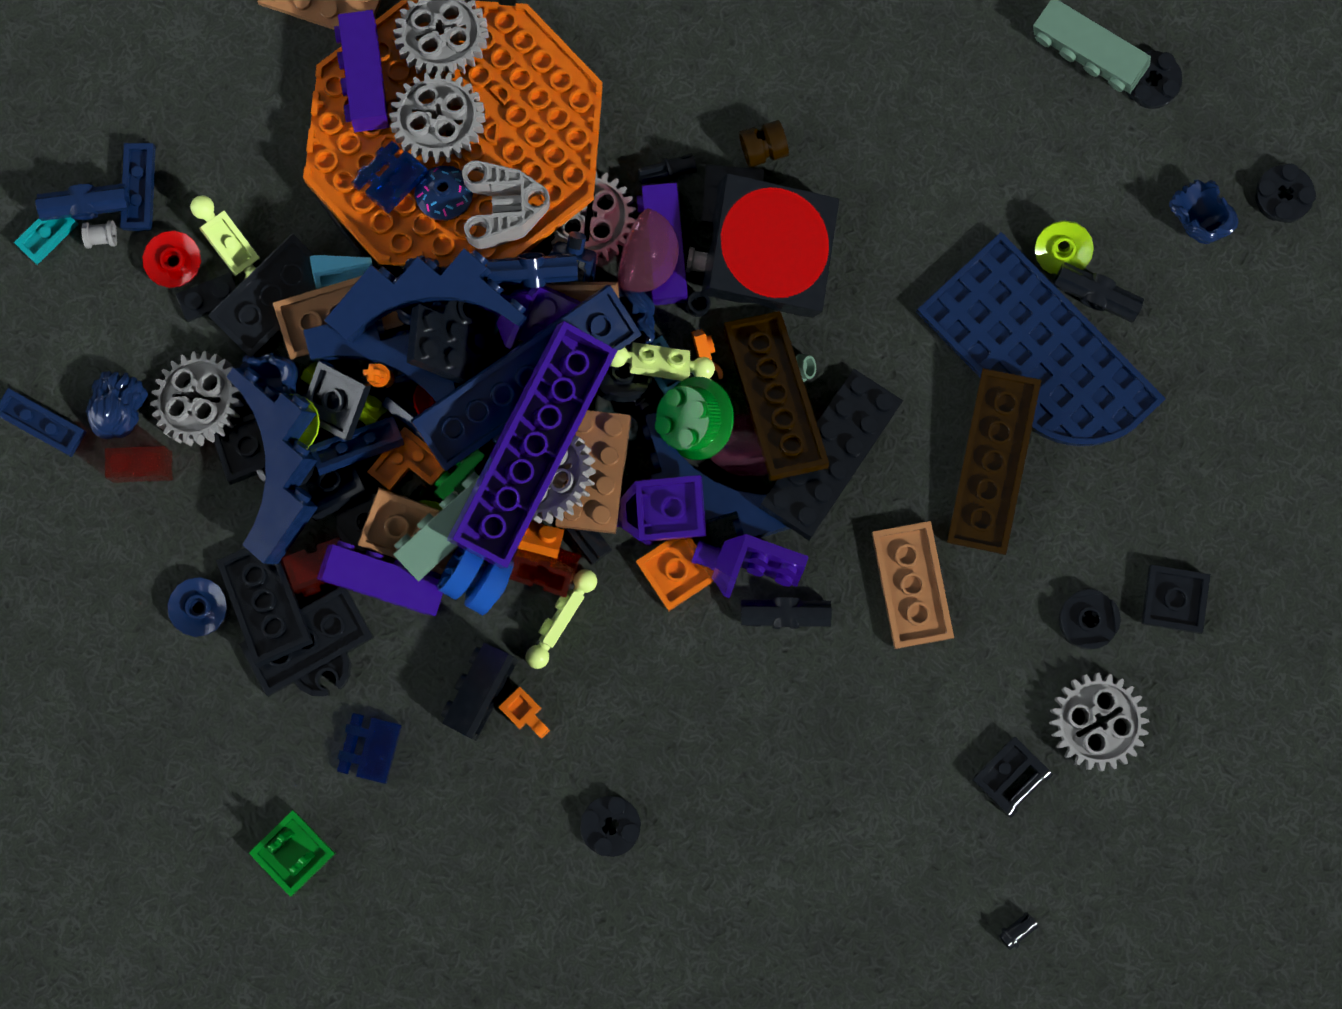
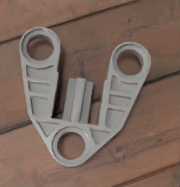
[462,160,550,249]

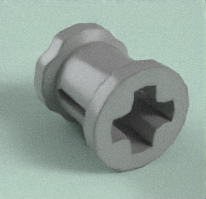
[82,220,117,249]
[686,247,708,273]

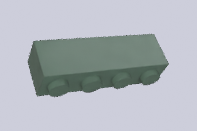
[1033,0,1151,94]
[393,472,480,581]

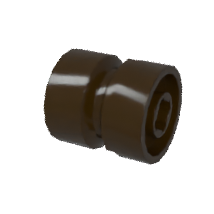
[739,120,789,168]

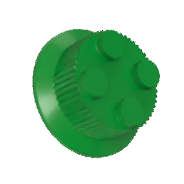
[655,377,734,460]

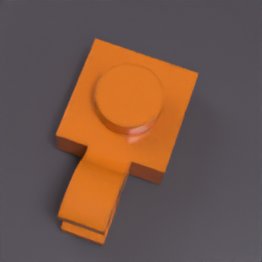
[691,329,723,379]
[498,687,550,739]

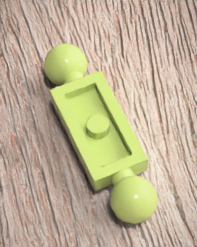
[190,195,260,278]
[610,342,715,381]
[525,569,597,669]

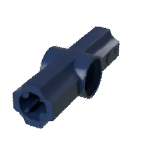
[35,183,131,221]
[486,252,578,288]

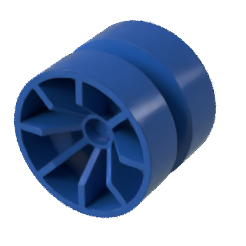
[437,546,514,616]

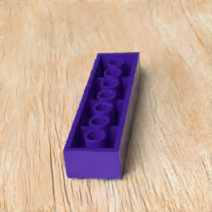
[447,321,618,568]

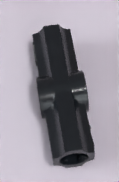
[1053,262,1144,323]
[741,597,832,629]

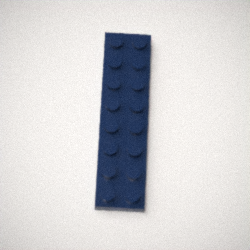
[410,284,642,471]

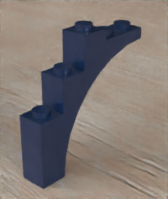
[324,248,529,343]
[303,319,460,402]
[226,367,318,564]
[641,412,790,538]

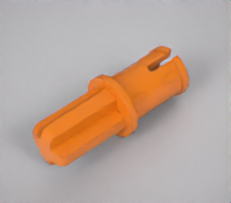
[363,363,395,388]

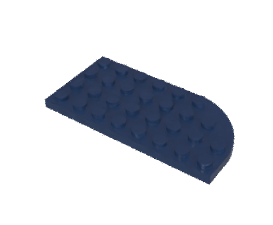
[916,232,1166,446]

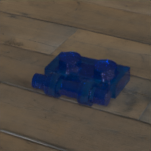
[351,141,428,214]
[337,713,402,784]

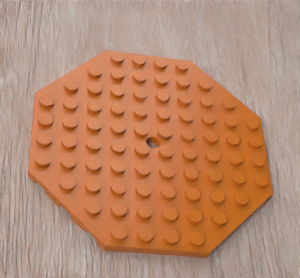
[303,0,603,268]

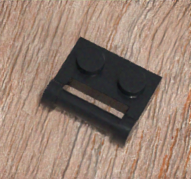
[972,737,1053,818]

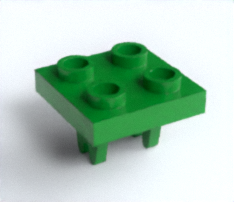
[434,449,485,501]
[249,810,336,897]

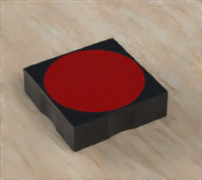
[701,173,839,318]

